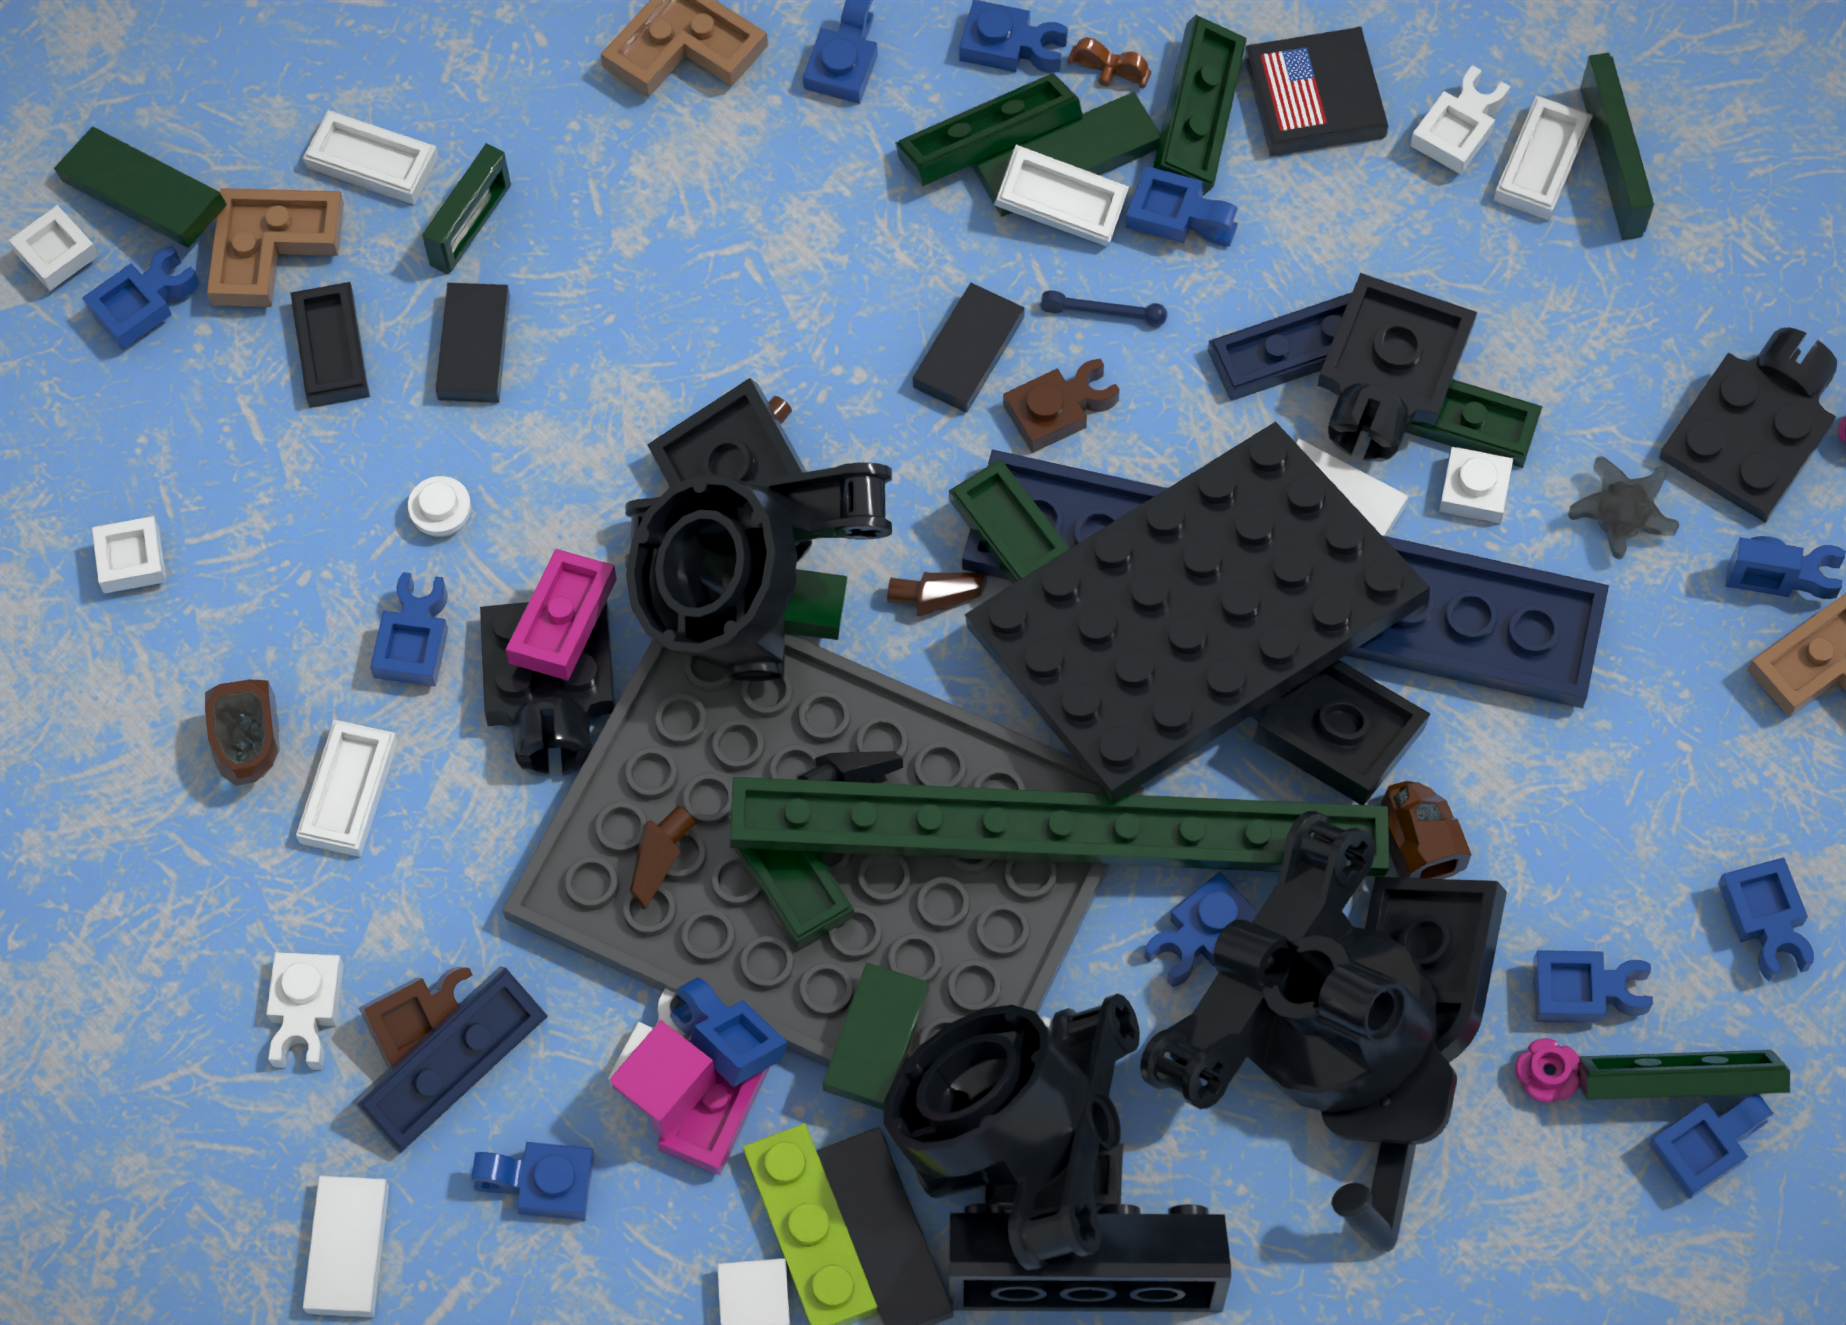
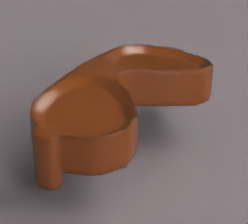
[1067,37,1152,89]

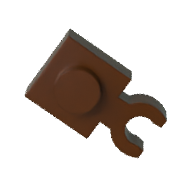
[1003,359,1120,453]
[359,967,472,1068]

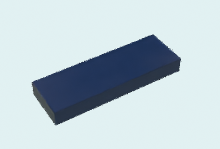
[1208,292,1352,401]
[353,966,548,1153]

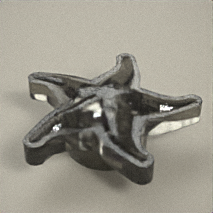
[1568,456,1679,559]

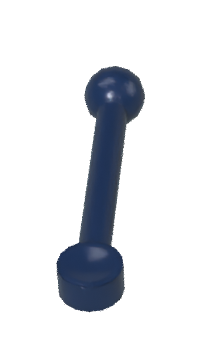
[1040,290,1168,327]

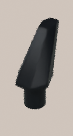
[797,751,903,783]

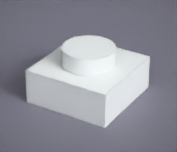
[9,205,98,291]
[1439,447,1513,524]
[92,516,166,594]

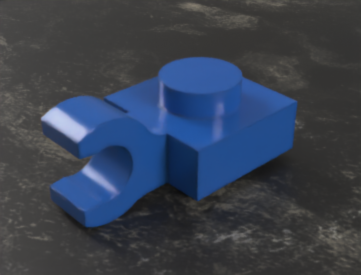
[803,0,878,104]
[1126,166,1238,246]
[1725,536,1846,599]
[670,977,788,1087]
[1649,1094,1774,1199]
[471,1142,594,1221]

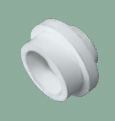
[408,476,471,537]

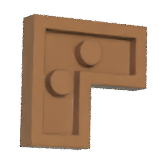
[601,0,768,97]
[207,188,344,307]
[1747,593,1846,718]

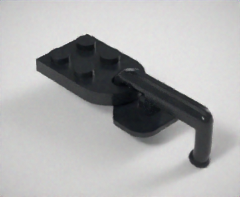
[1321,877,1507,1252]

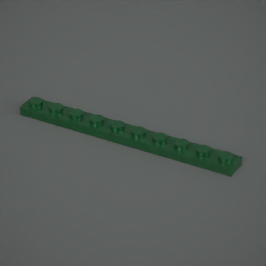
[730,777,1390,877]

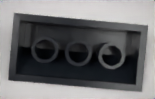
[949,1203,1231,1312]

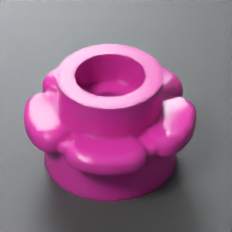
[1515,1038,1581,1103]

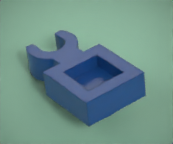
[959,0,1068,73]
[82,246,200,350]
[370,572,449,687]
[1718,857,1814,981]
[1144,871,1258,987]
[1533,950,1653,1023]

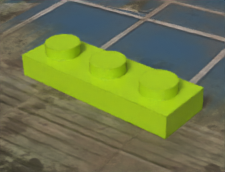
[742,1123,878,1325]

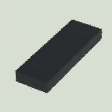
[816,1127,954,1325]

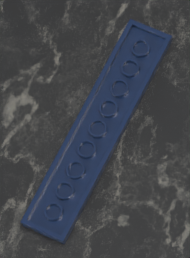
[962,449,1609,709]

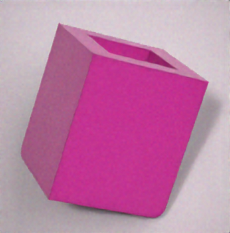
[611,1020,717,1140]

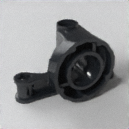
[625,462,892,681]
[1140,811,1436,1113]
[883,993,1140,1270]

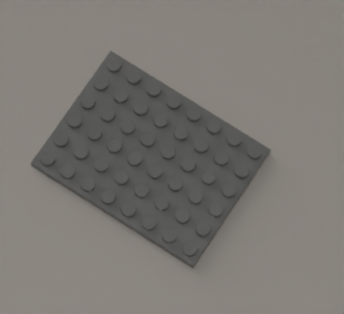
[503,633,1145,1067]

